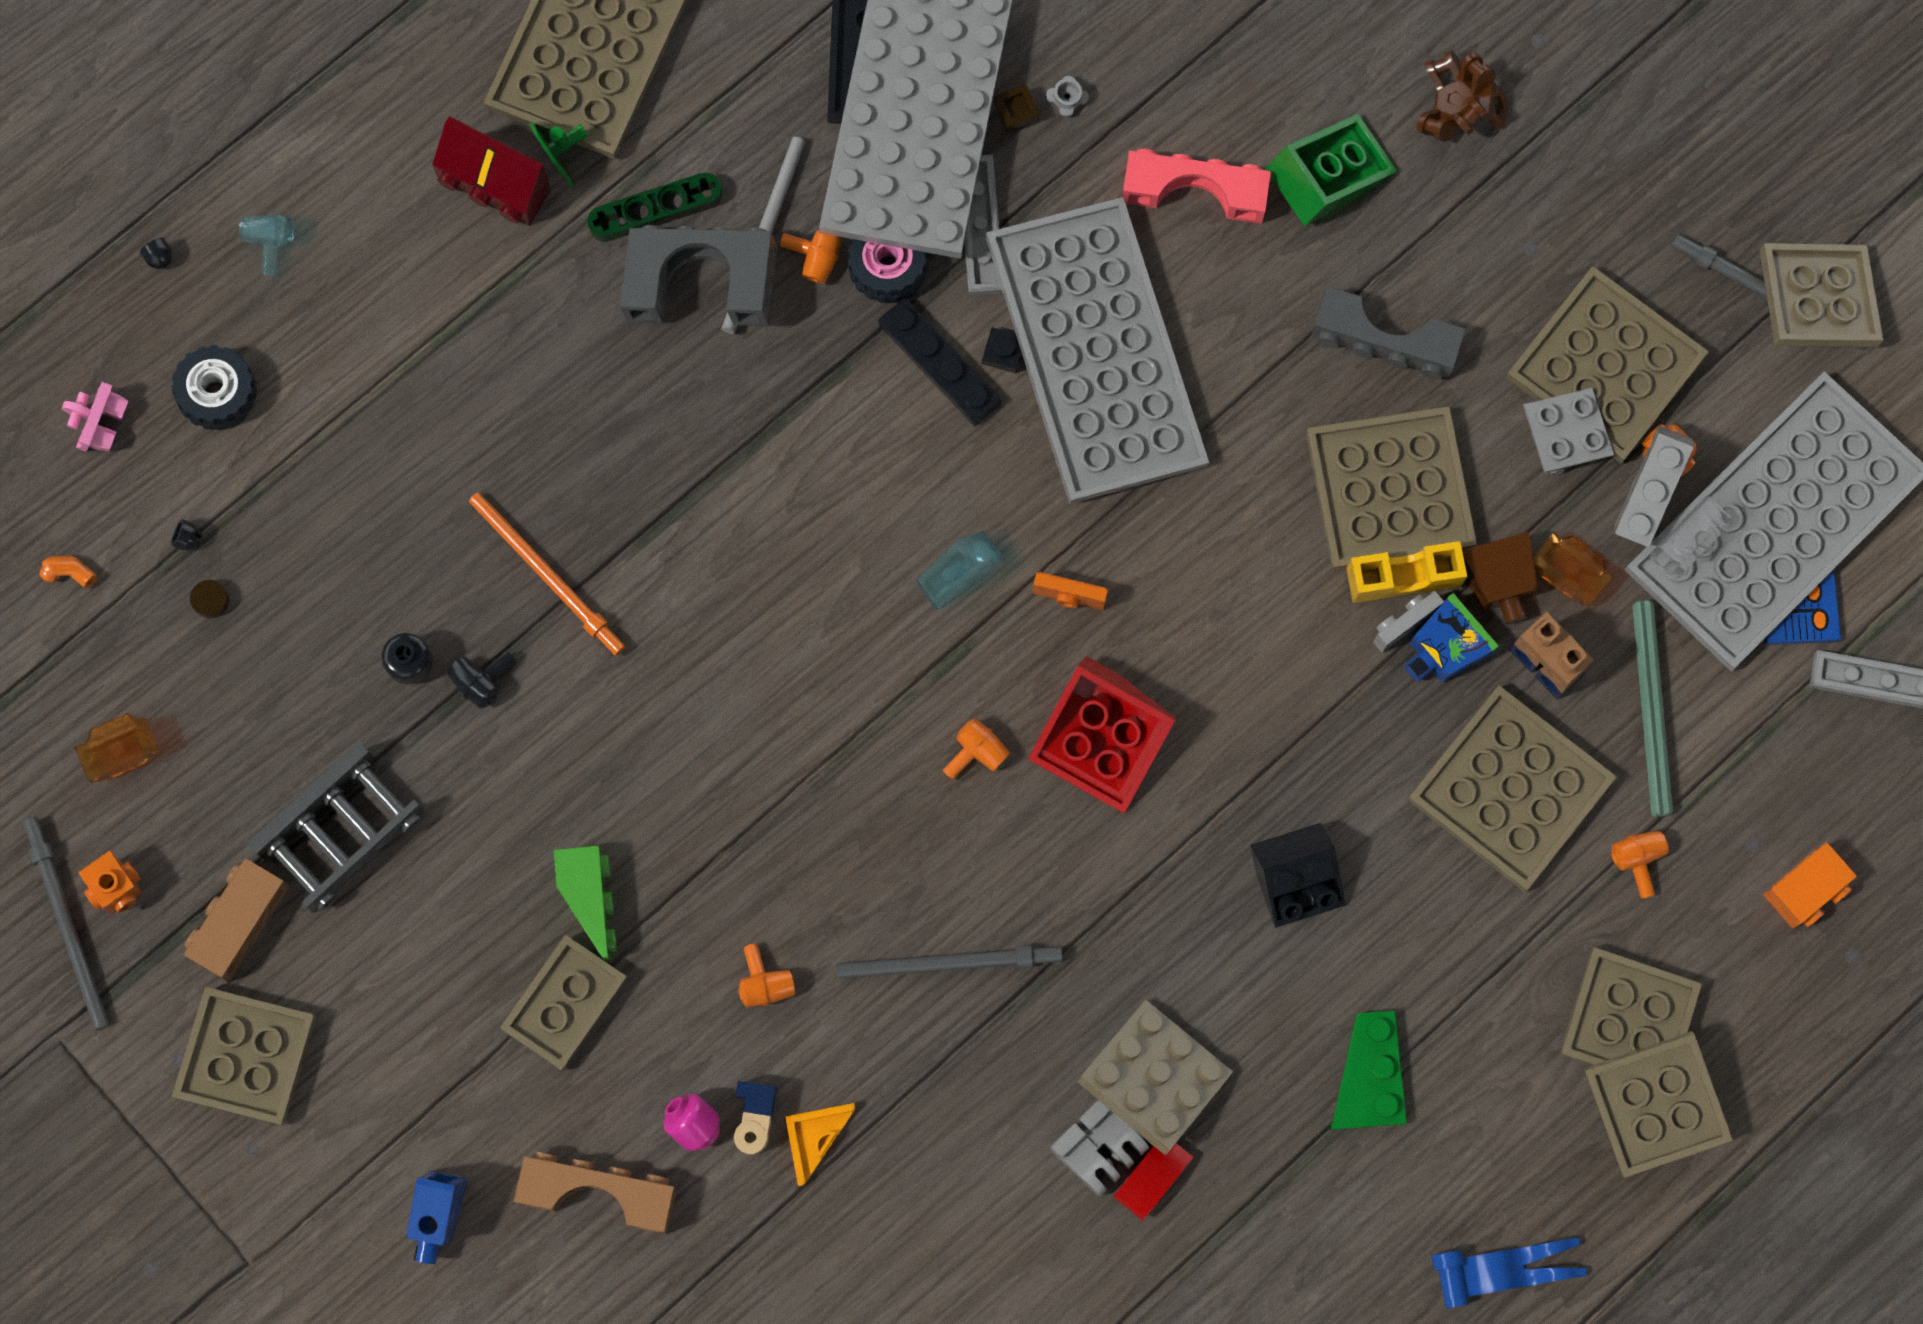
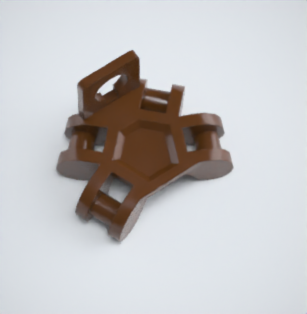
[1416,50,1508,142]

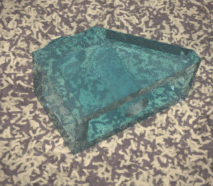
[916,531,1005,610]

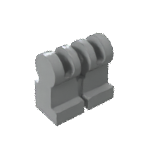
[1048,1100,1149,1197]

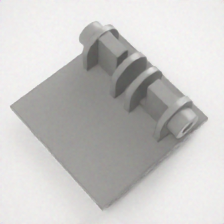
[1523,388,1614,476]

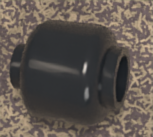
[381,633,433,685]

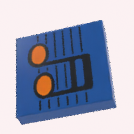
[1765,569,1841,645]

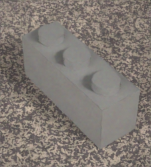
[1614,425,1694,547]

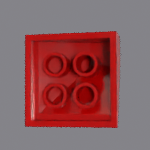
[1028,656,1177,814]

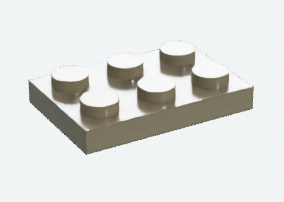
[500,935,628,1072]

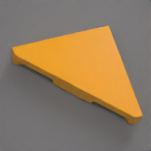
[785,1103,856,1187]

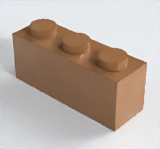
[183,858,290,982]

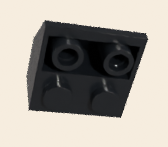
[1250,823,1346,928]

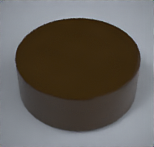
[190,580,229,618]

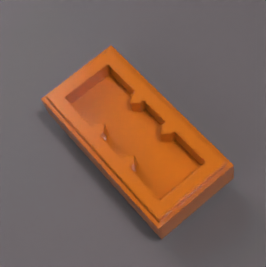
[1032,572,1108,610]

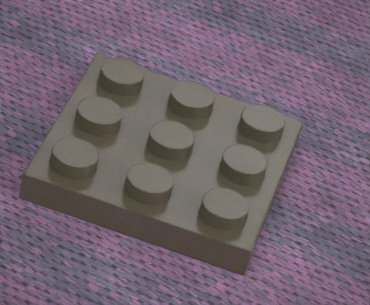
[1759,243,1884,347]
[1559,947,1702,1066]
[172,987,317,1126]
[1077,999,1233,1156]
[1584,1031,1733,1178]

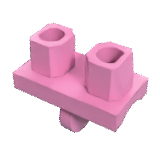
[62,382,128,452]

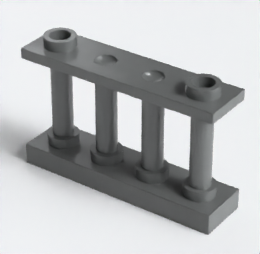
[247,741,424,913]

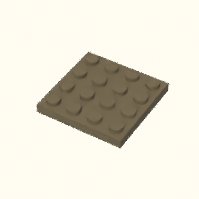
[1505,266,1709,464]
[1306,407,1477,571]
[1407,685,1617,892]

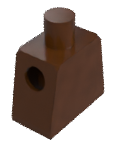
[1462,532,1537,625]

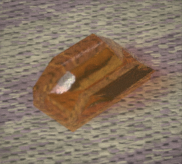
[1533,532,1613,607]
[74,713,161,783]

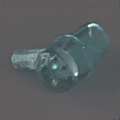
[239,213,294,276]

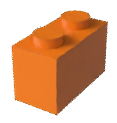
[1763,842,1857,929]

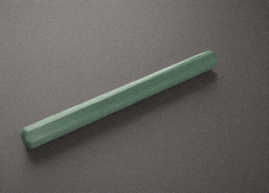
[1632,600,1673,817]

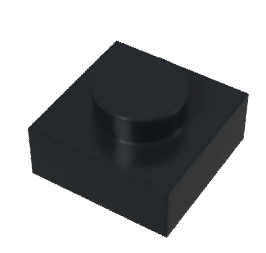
[981,327,1022,374]

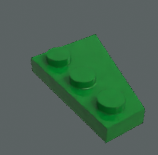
[1330,1011,1407,1131]

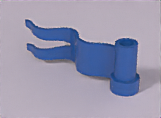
[1431,1237,1587,1309]

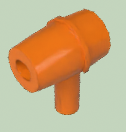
[780,230,842,285]
[943,718,1010,780]
[1611,830,1669,899]
[739,944,795,1008]

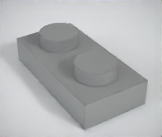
[1373,591,1444,653]

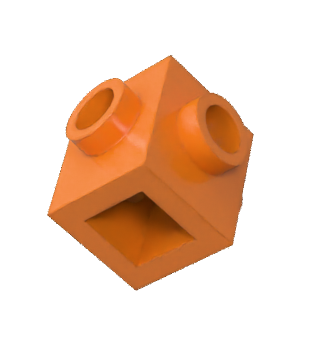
[78,851,143,914]

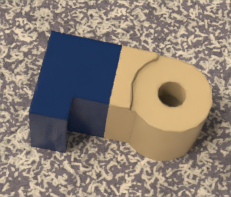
[734,1081,777,1155]

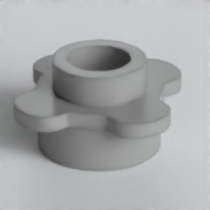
[1046,76,1089,117]

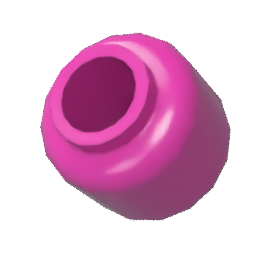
[663,1094,720,1151]

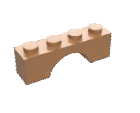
[514,1152,677,1234]

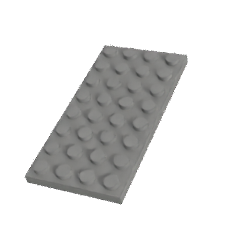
[819,0,1013,259]
[986,197,1209,504]
[1624,371,1923,671]

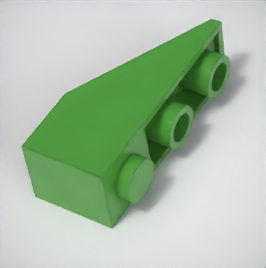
[554,846,617,962]

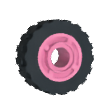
[848,239,927,303]

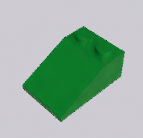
[1265,114,1397,226]

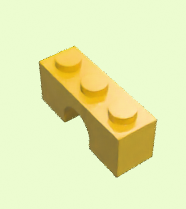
[1346,541,1467,604]

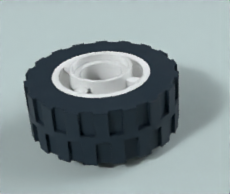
[171,345,256,430]

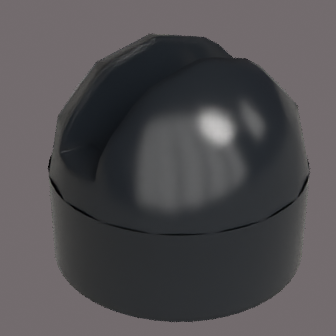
[140,237,172,269]
[171,519,202,551]

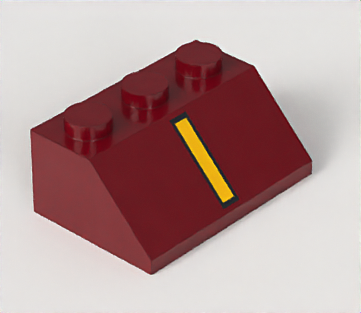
[432,116,551,226]

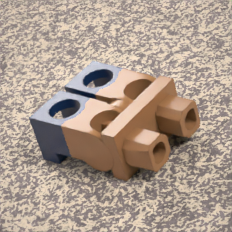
[1508,612,1594,700]

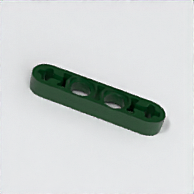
[587,172,723,242]

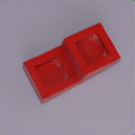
[1113,1143,1194,1221]

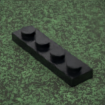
[878,297,1001,427]

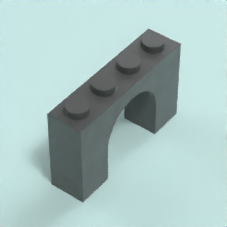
[620,225,777,326]

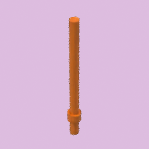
[469,492,626,657]

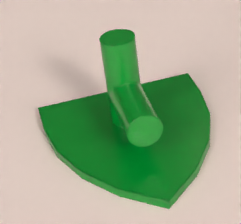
[529,121,588,188]

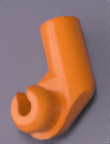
[39,556,97,589]

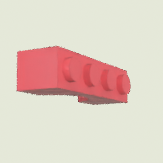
[1122,149,1271,224]

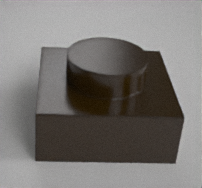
[993,83,1040,132]

